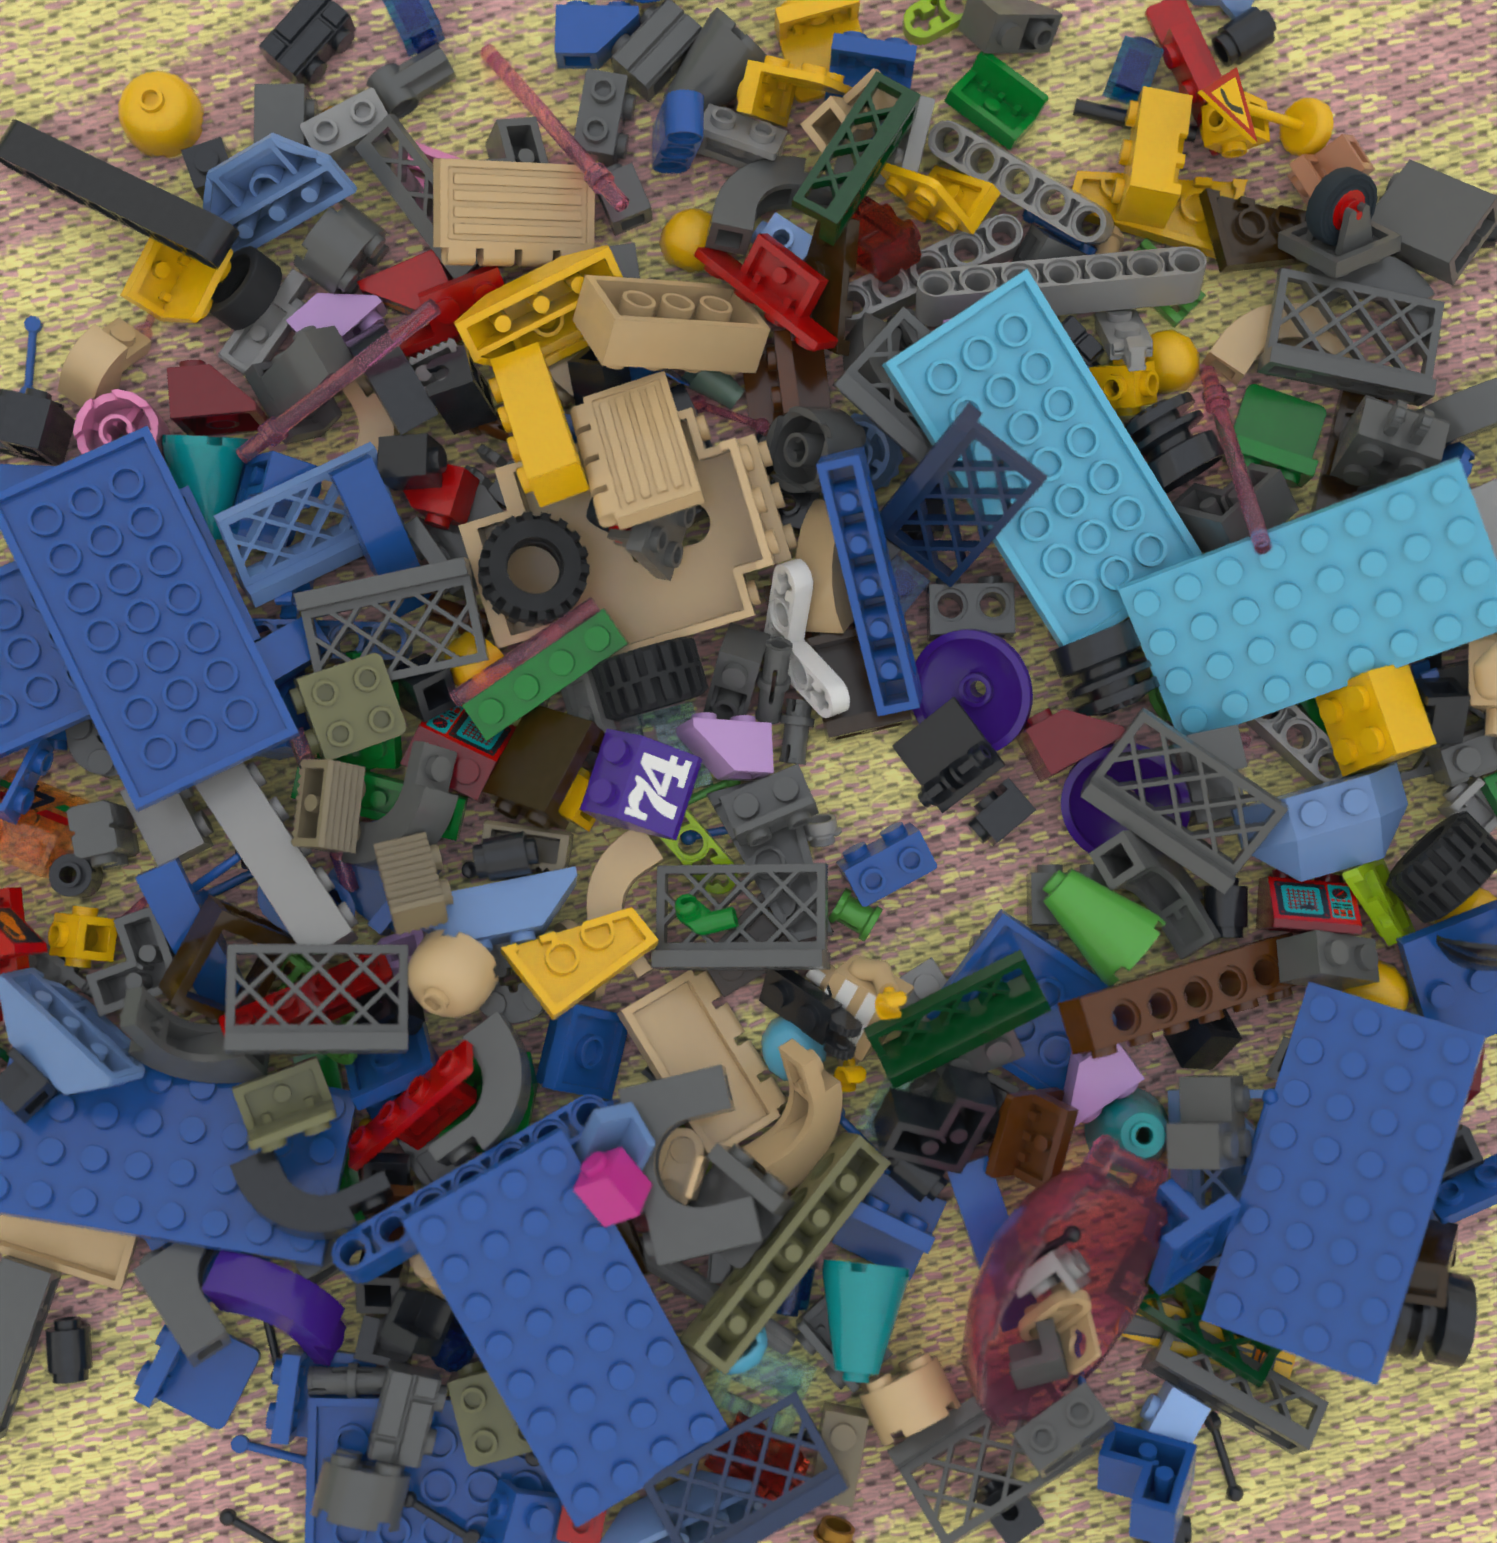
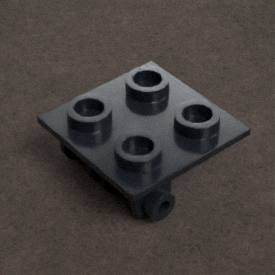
[892,697,1006,813]

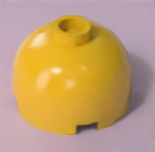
[118,71,204,158]

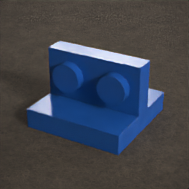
[536,1003,628,1100]
[345,1022,439,1119]
[831,1173,947,1281]
[1145,1178,1241,1296]

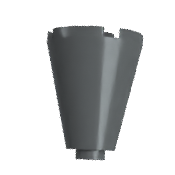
[663,8,766,112]

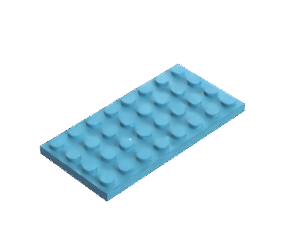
[882,269,1203,648]
[1118,457,1497,736]

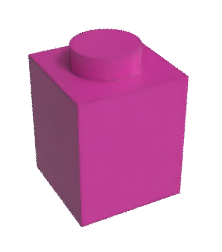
[573,1146,652,1227]

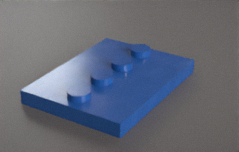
[1396,900,1497,1038]
[926,909,1116,1091]

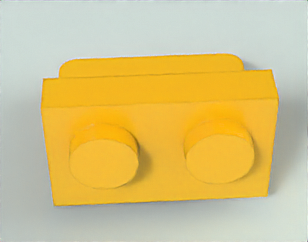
[774,0,862,103]
[736,55,853,127]
[880,163,1001,235]
[120,238,233,324]

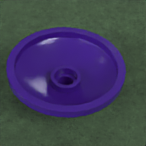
[912,629,1033,751]
[1061,743,1191,853]

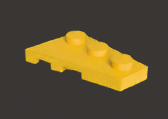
[500,907,659,1021]

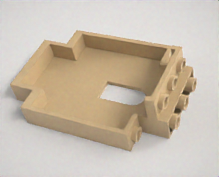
[458,407,798,658]

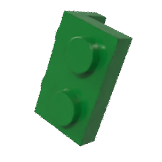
[944,51,1049,151]

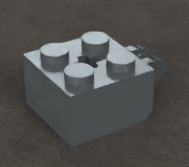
[1330,395,1450,486]

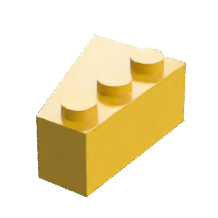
[1111,86,1193,229]

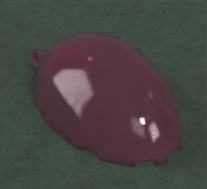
[960,1135,1168,1427]

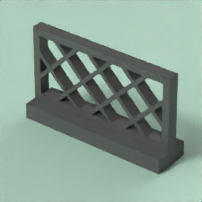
[1257,267,1445,406]
[833,306,964,501]
[294,557,489,681]
[1080,707,1288,894]
[651,863,830,971]
[224,944,408,1055]
[887,1373,1096,1543]

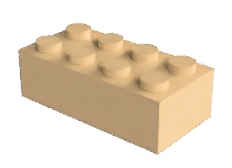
[573,275,770,375]

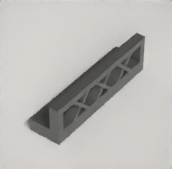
[355,114,483,279]
[1141,1314,1329,1455]

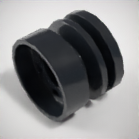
[1125,392,1227,494]
[1050,619,1160,716]
[1387,1272,1477,1368]

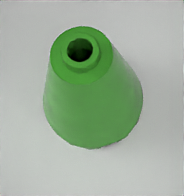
[1042,868,1166,987]

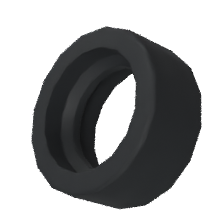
[209,246,282,331]

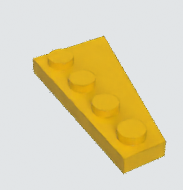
[1072,171,1248,259]

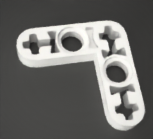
[764,558,850,718]

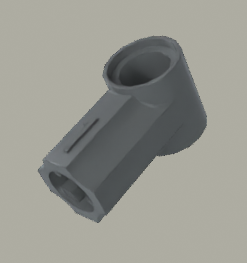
[367,43,456,120]

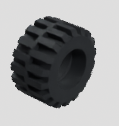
[478,511,590,627]
[591,637,709,720]
[1386,811,1497,923]

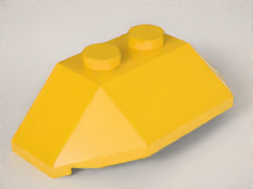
[454,245,623,367]

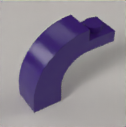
[202,1250,347,1366]

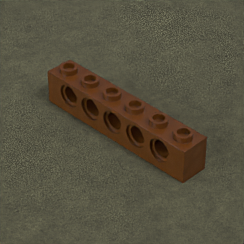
[1057,932,1296,1059]

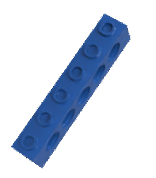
[816,446,923,716]

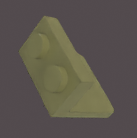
[289,653,406,760]
[232,1055,337,1153]
[446,1358,533,1467]

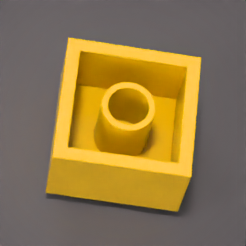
[1315,664,1437,777]

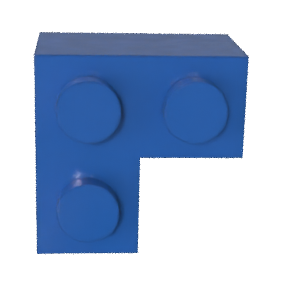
[229,451,322,547]
[1097,1422,1197,1543]

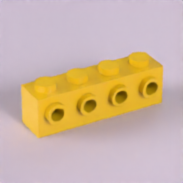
[488,342,590,508]

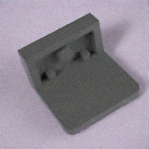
[404,485,504,599]
[688,1143,796,1269]

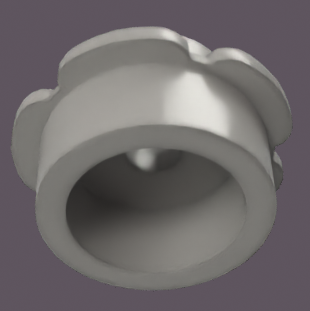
[803,814,842,847]

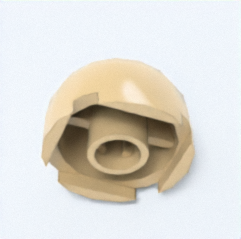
[408,930,499,1018]

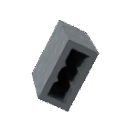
[1371,159,1497,285]

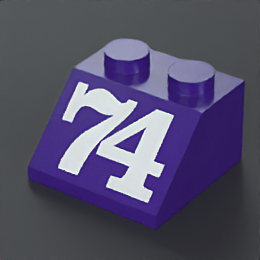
[580,728,703,841]

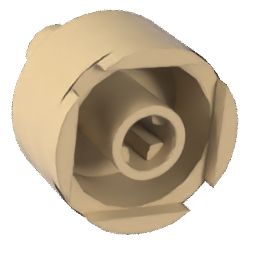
[859,1352,961,1445]

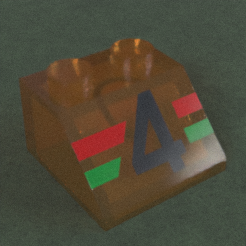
[0,769,90,878]

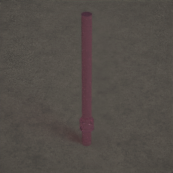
[480,44,629,212]
[236,299,441,463]
[1199,365,1272,554]

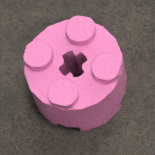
[73,389,170,460]

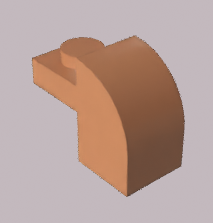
[1287,134,1375,206]

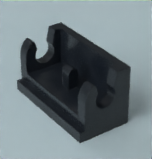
[426,345,498,434]

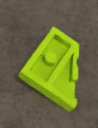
[1342,858,1415,946]

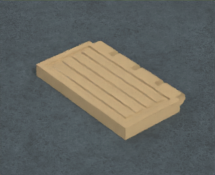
[433,158,595,267]
[570,371,705,530]
[617,970,788,1157]
[0,1215,139,1291]

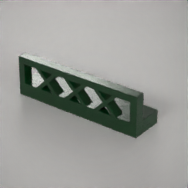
[791,71,921,246]
[863,949,1052,1089]
[1106,1238,1283,1387]

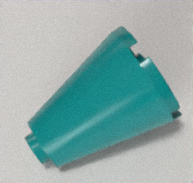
[162,435,248,542]
[1084,1088,1169,1173]
[822,1260,909,1383]

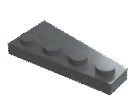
[706,778,833,942]

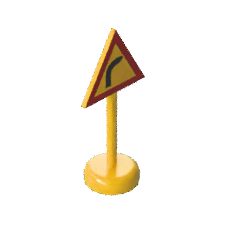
[1197,67,1334,157]

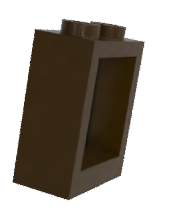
[158,895,295,1024]

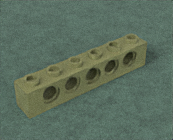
[679,1131,891,1375]

